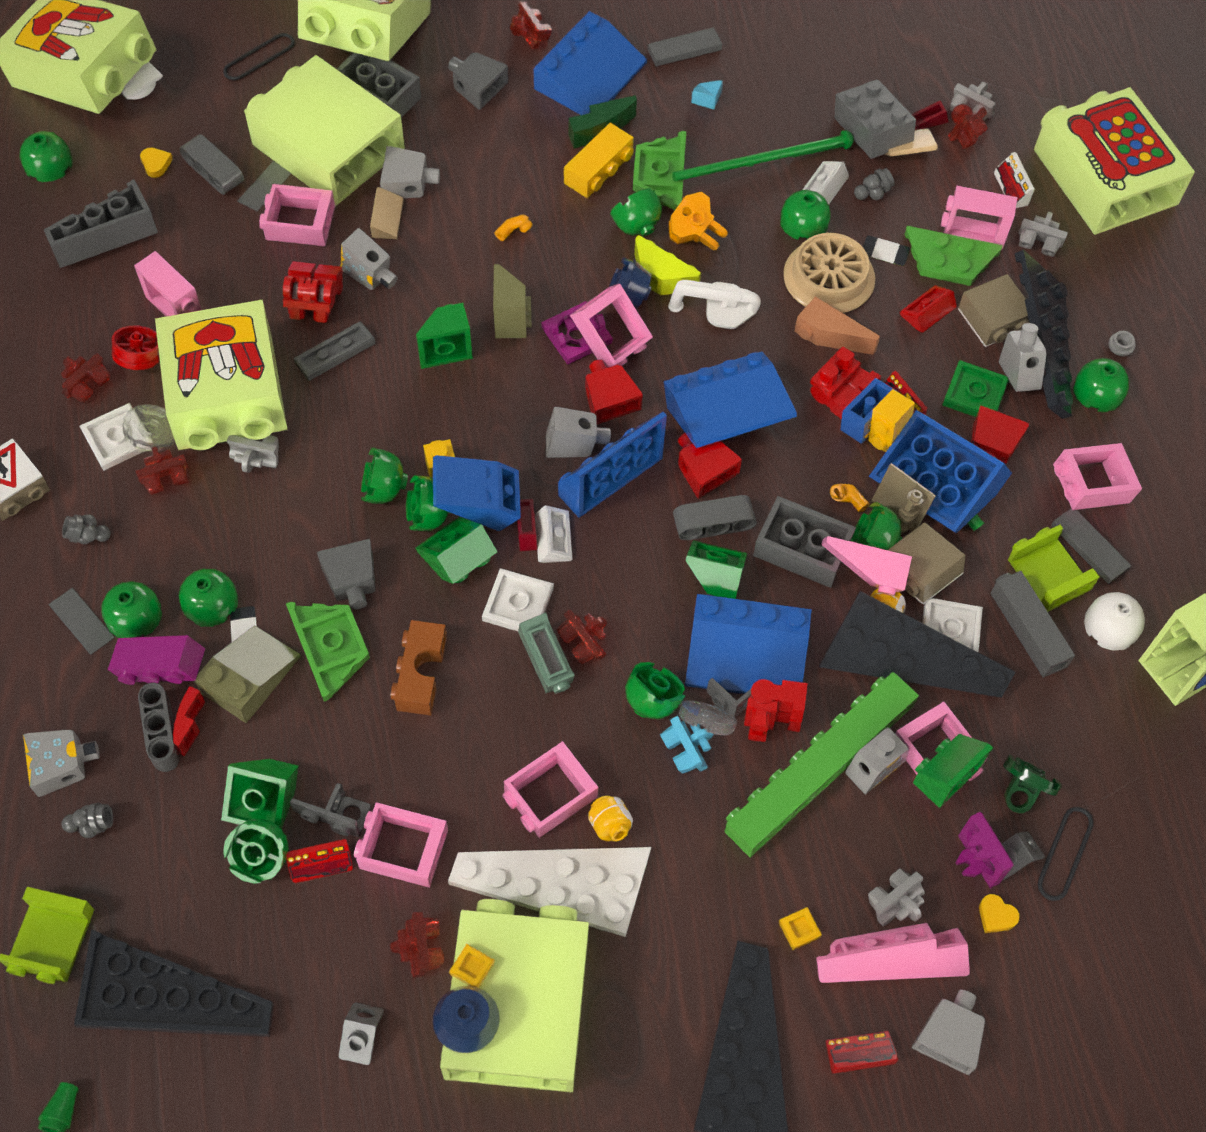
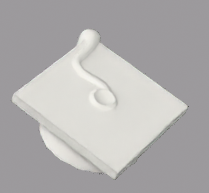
[121,62,163,100]

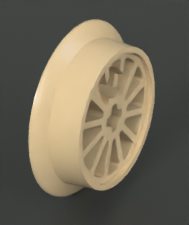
[783,233,875,313]

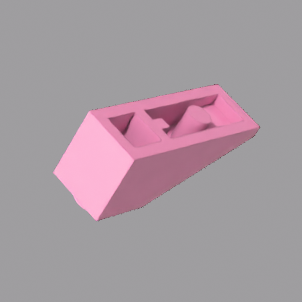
[822,536,912,596]

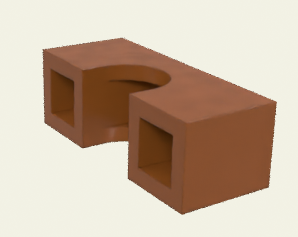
[391,620,447,715]

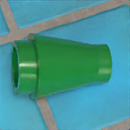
[38,1082,79,1132]

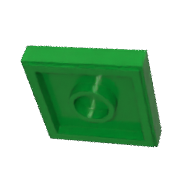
[942,360,1009,417]

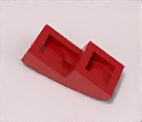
[173,686,205,756]

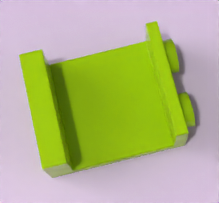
[1008,524,1099,612]
[0,887,94,984]

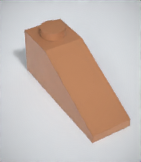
[794,296,880,355]

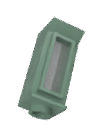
[518,612,575,694]

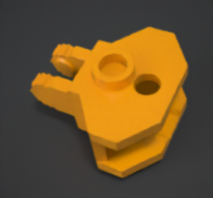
[669,192,728,250]

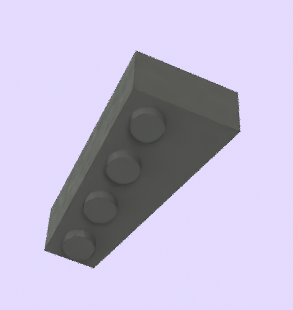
[44,179,158,268]

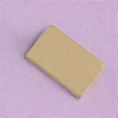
[885,129,937,156]
[370,187,404,239]

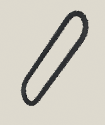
[223,33,295,80]
[1037,807,1093,901]

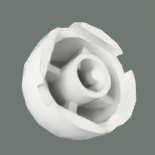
[1084,592,1145,651]

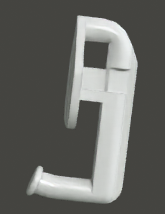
[668,280,761,329]

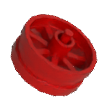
[112,326,160,370]

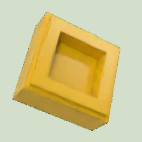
[779,907,822,950]
[449,944,495,988]

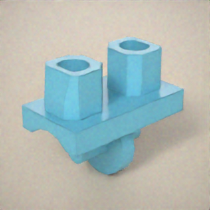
[660,716,713,774]

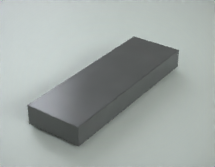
[648,27,722,66]
[294,321,376,381]
[1051,508,1131,584]

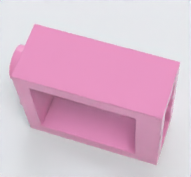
[259,184,335,246]
[941,186,1017,249]
[134,251,202,317]
[570,284,653,368]
[1053,443,1142,510]
[895,702,988,781]
[503,741,598,838]
[354,803,448,888]

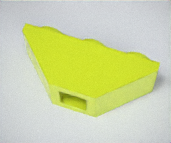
[635,235,701,295]

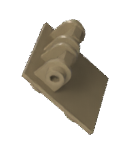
[872,463,936,535]

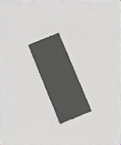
[238,161,292,211]
[48,588,115,655]

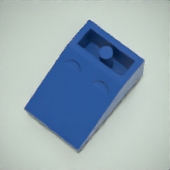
[433,455,521,531]

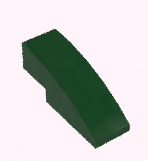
[568,95,637,149]

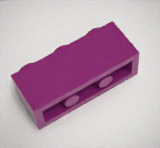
[108,635,205,685]

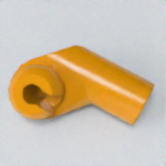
[495,214,532,241]
[830,484,870,513]

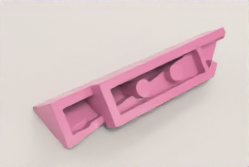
[816,923,970,983]

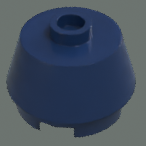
[609,257,651,309]
[433,986,500,1053]

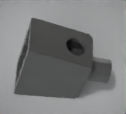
[448,52,508,110]
[317,539,376,610]

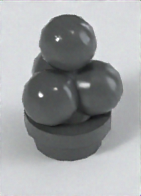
[854,168,895,200]
[62,514,111,544]
[61,802,113,838]

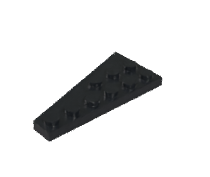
[1014,250,1073,419]
[819,590,1015,698]
[74,929,274,1037]
[693,941,788,1132]

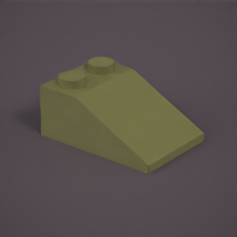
[195,625,301,723]

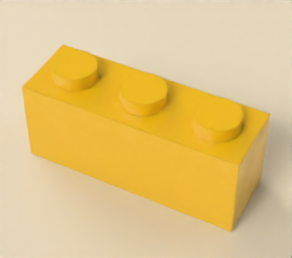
[564,123,634,198]

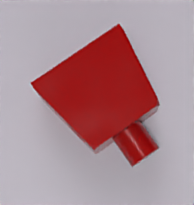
[585,359,643,424]
[970,406,1030,465]
[678,433,742,499]

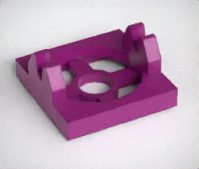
[541,301,613,365]
[955,812,1014,888]

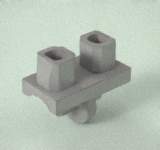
[950,82,996,125]
[1018,212,1068,257]
[227,435,279,473]
[868,869,925,927]

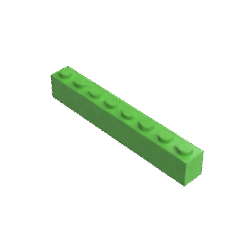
[725,672,919,857]

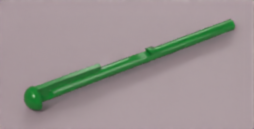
[672,130,854,182]

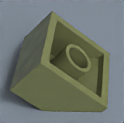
[493,264,532,338]

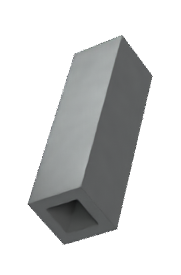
[990,571,1075,678]

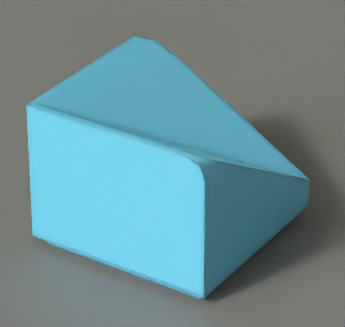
[691,81,723,109]

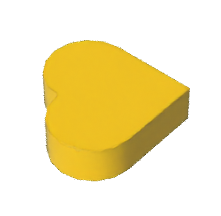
[140,148,173,178]
[979,894,1019,933]

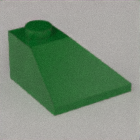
[686,540,747,599]
[221,759,299,830]

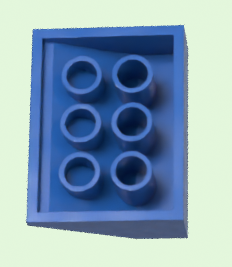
[534,11,647,115]
[664,351,797,448]
[869,410,1012,533]
[558,412,667,518]
[685,594,812,694]

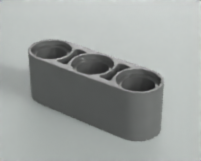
[179,134,244,195]
[673,495,757,540]
[138,683,180,772]

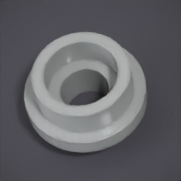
[1108,331,1135,356]

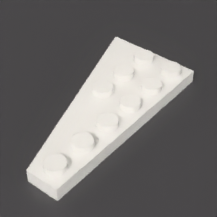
[448,847,651,937]

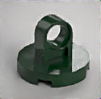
[1003,754,1062,813]

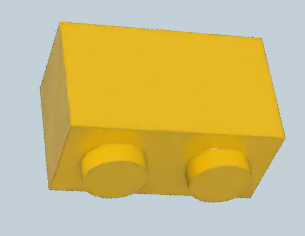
[868,389,915,452]

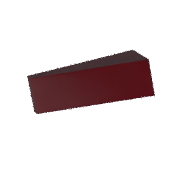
[911,100,949,130]
[517,499,537,551]

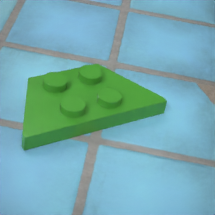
[633,131,686,210]
[905,226,1003,286]
[286,602,370,702]

